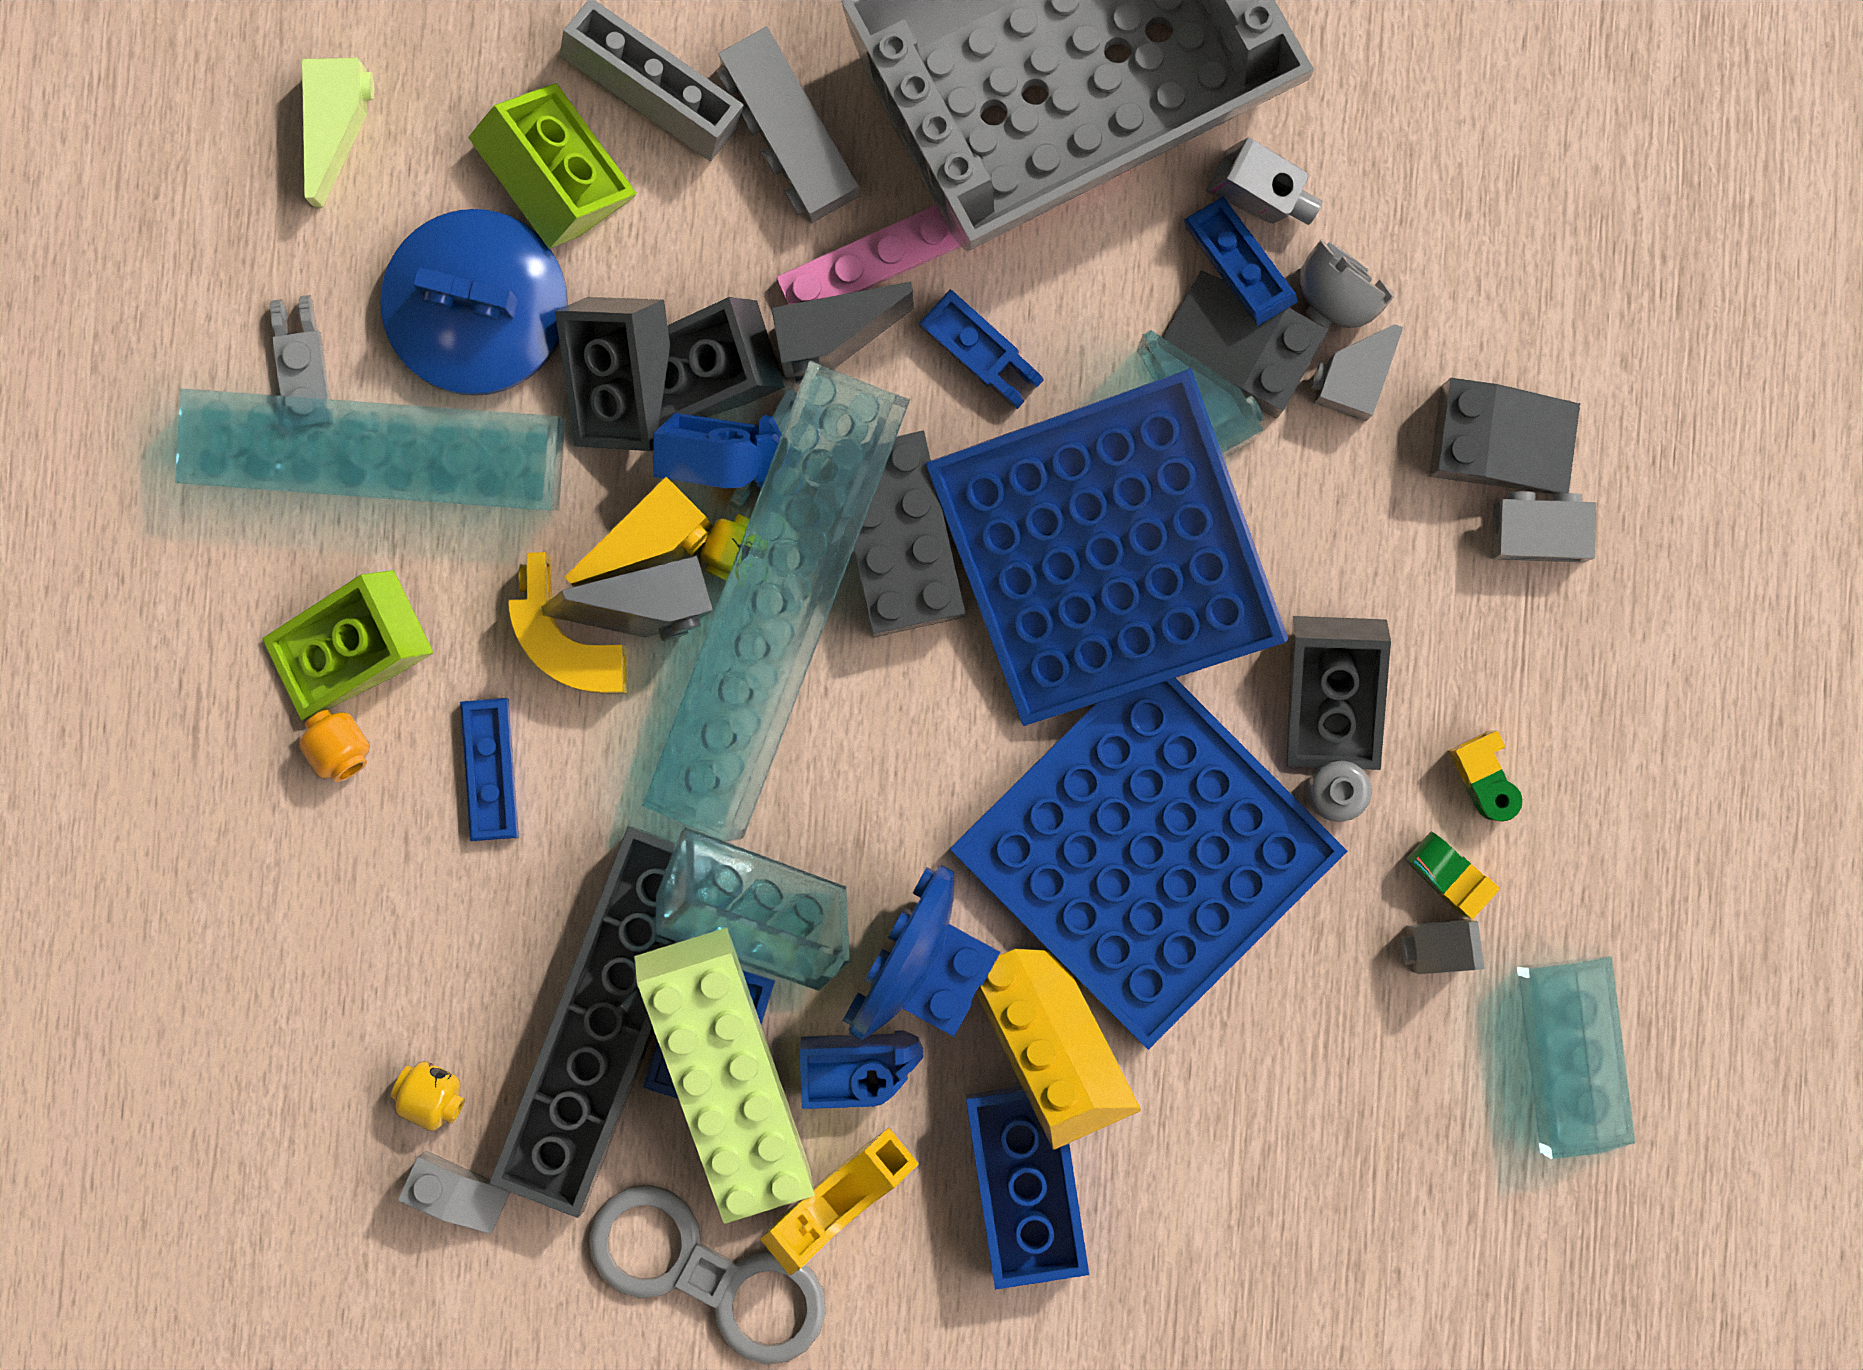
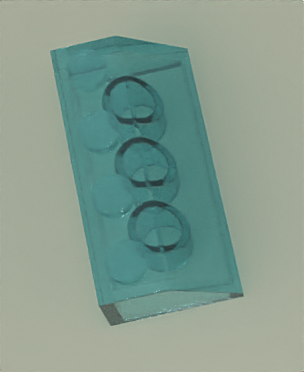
[656,827,850,991]
[1517,956,1635,1159]

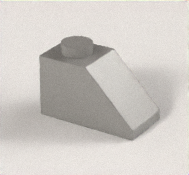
[1311,324,1403,421]
[1401,919,1485,974]
[398,1151,511,1234]

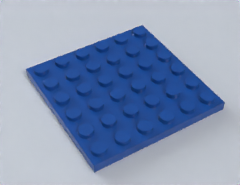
[926,368,1288,726]
[950,678,1348,1050]

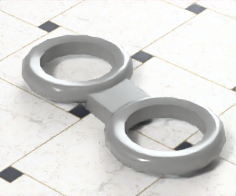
[589,1185,826,1364]

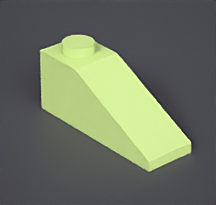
[302,57,375,207]

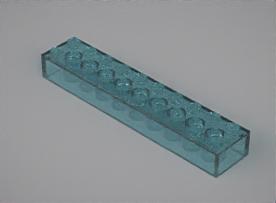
[642,361,911,842]

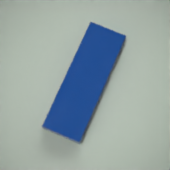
[1184,196,1298,326]
[460,698,519,841]

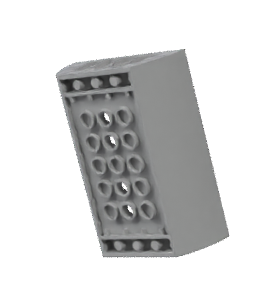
[841,0,1314,251]

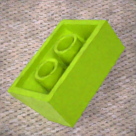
[468,83,637,249]

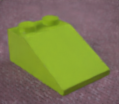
[262,570,434,721]

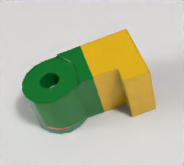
[1448,730,1523,822]
[1406,831,1501,920]

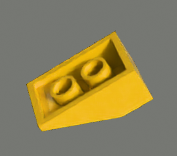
[564,477,713,587]

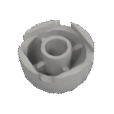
[1299,239,1394,328]

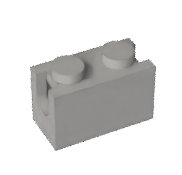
[1492,491,1596,563]

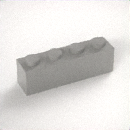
[559,0,744,162]
[716,26,860,223]

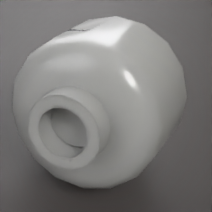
[1307,760,1372,822]

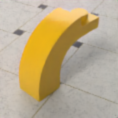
[508,552,627,694]
[760,1127,919,1276]

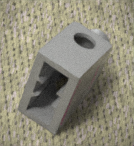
[1205,137,1322,225]

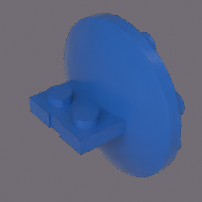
[380,209,568,396]
[842,865,1000,1040]

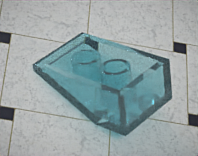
[1136,330,1265,459]

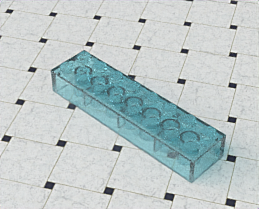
[175,388,565,511]

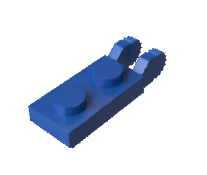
[919,289,1044,409]

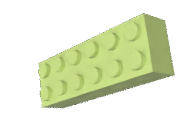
[635,927,815,1224]

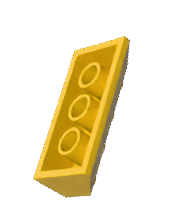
[976,949,1141,1150]

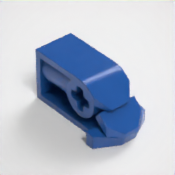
[653,413,787,488]
[800,1030,924,1109]

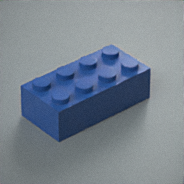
[965,1086,1089,1290]

